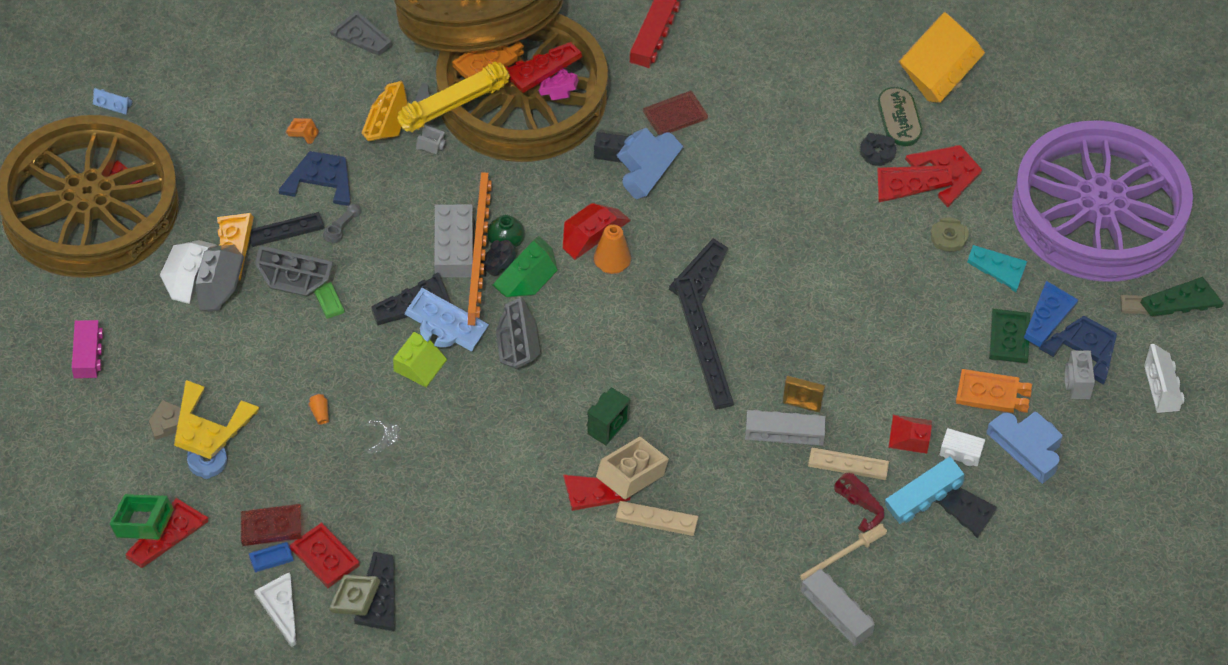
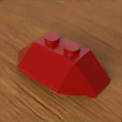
[563,203,631,260]

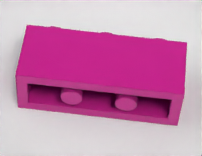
[72,320,103,378]

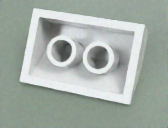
[1144,344,1184,413]

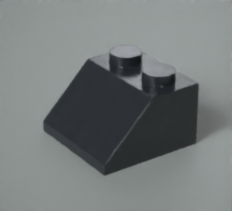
[593,129,633,163]

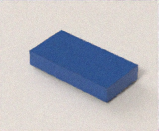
[249,542,294,573]

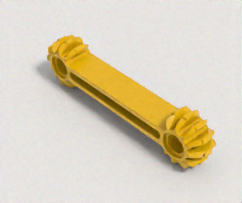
[397,61,510,132]

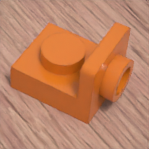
[286,118,319,144]

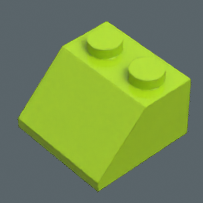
[393,332,447,388]

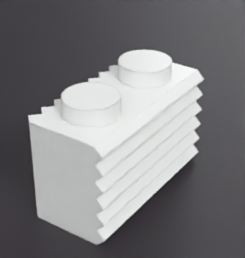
[940,428,985,466]

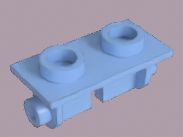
[93,88,132,114]

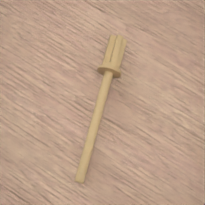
[800,524,887,580]

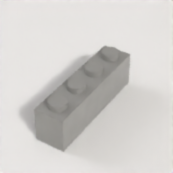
[745,410,825,446]
[801,569,875,646]

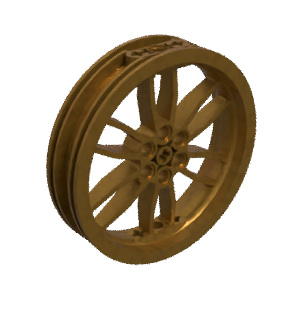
[436,14,608,162]
[0,115,179,278]

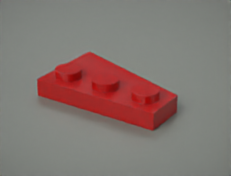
[563,475,630,511]

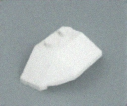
[160,240,217,304]

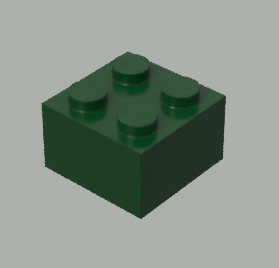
[587,387,630,446]

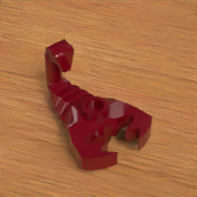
[834,473,885,533]

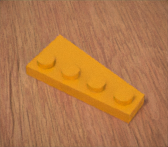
[217,213,254,280]

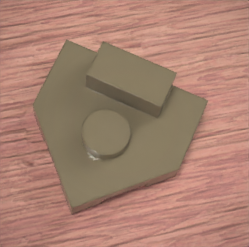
[149,400,181,440]

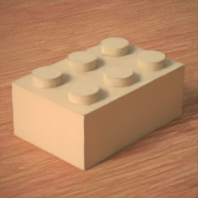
[596,437,669,499]

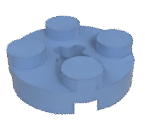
[187,447,227,479]

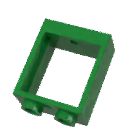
[110,494,174,540]

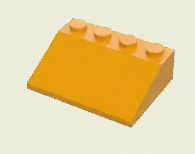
[899,12,985,102]

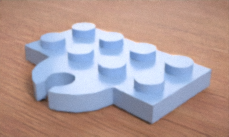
[405,288,489,351]

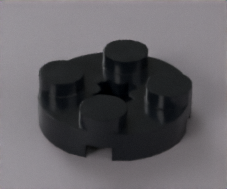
[860,133,897,166]
[481,240,516,275]

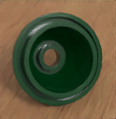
[487,215,525,247]

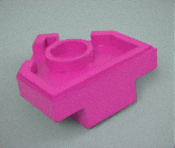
[539,69,578,100]

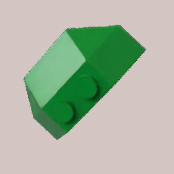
[492,236,558,297]

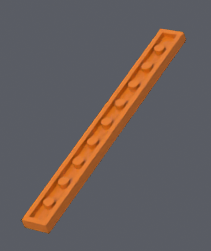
[468,172,492,326]

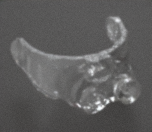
[366,420,400,454]

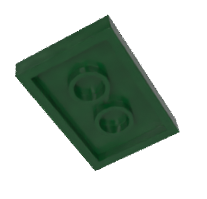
[989,309,1031,363]

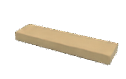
[808,448,889,480]

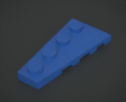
[1024,281,1078,347]

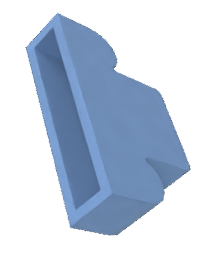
[617,128,683,199]
[987,412,1062,484]

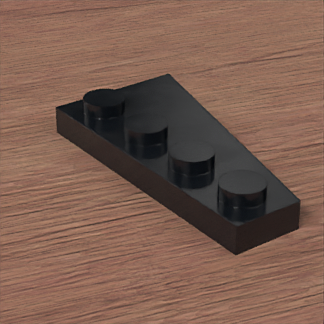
[669,238,728,304]
[371,273,450,326]
[934,487,997,538]
[354,551,394,631]

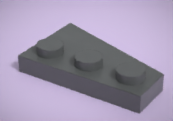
[330,11,393,55]

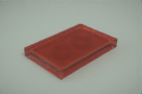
[643,91,708,136]
[241,504,302,546]

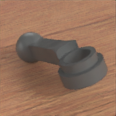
[323,204,361,243]

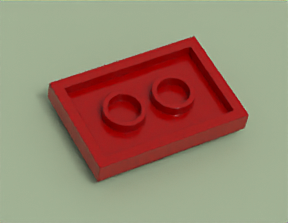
[290,523,360,588]

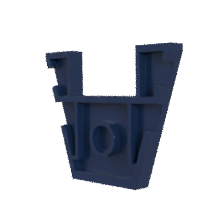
[279,151,350,206]
[1039,316,1117,385]

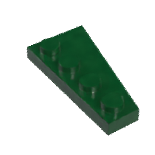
[1140,277,1224,316]

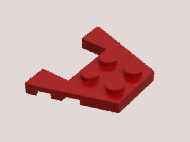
[905,145,982,207]

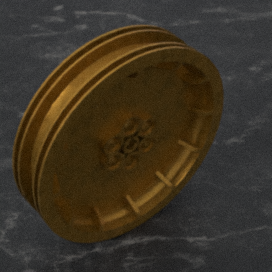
[394,0,564,52]

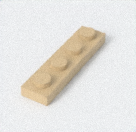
[616,501,698,536]

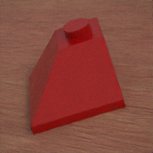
[888,415,932,454]

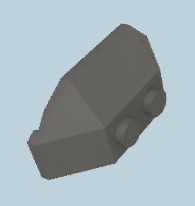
[195,244,244,312]
[255,246,333,296]
[496,297,541,369]

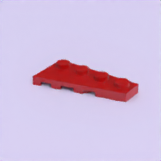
[505,42,582,93]
[125,498,209,568]

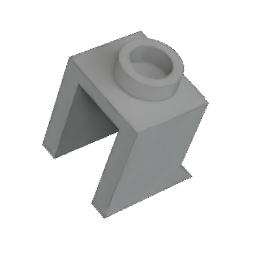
[416,125,446,155]

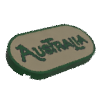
[878,87,922,146]

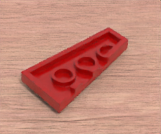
[877,165,952,202]

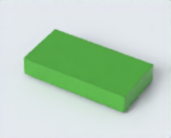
[314,282,344,319]

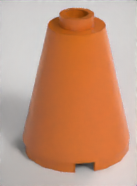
[593,225,631,274]

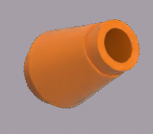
[309,394,329,425]

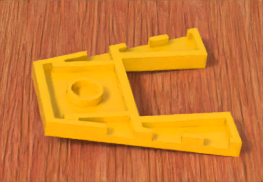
[174,380,259,459]

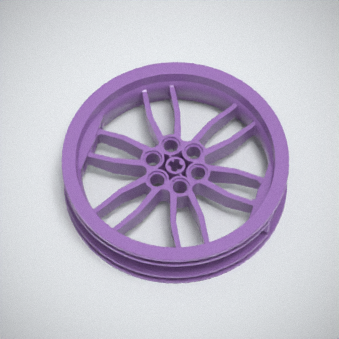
[1012,121,1193,282]

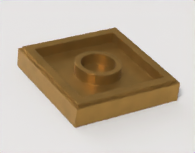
[783,376,825,412]

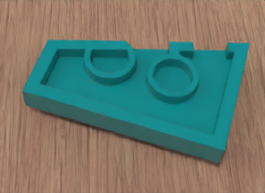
[967,245,1027,292]

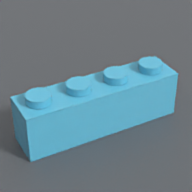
[885,456,964,524]

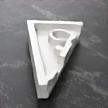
[255,572,296,647]

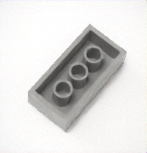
[434,205,473,277]

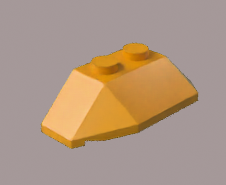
[361,81,407,141]

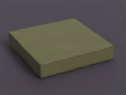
[329,575,380,615]

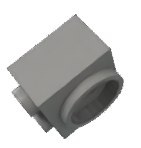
[1065,351,1095,399]

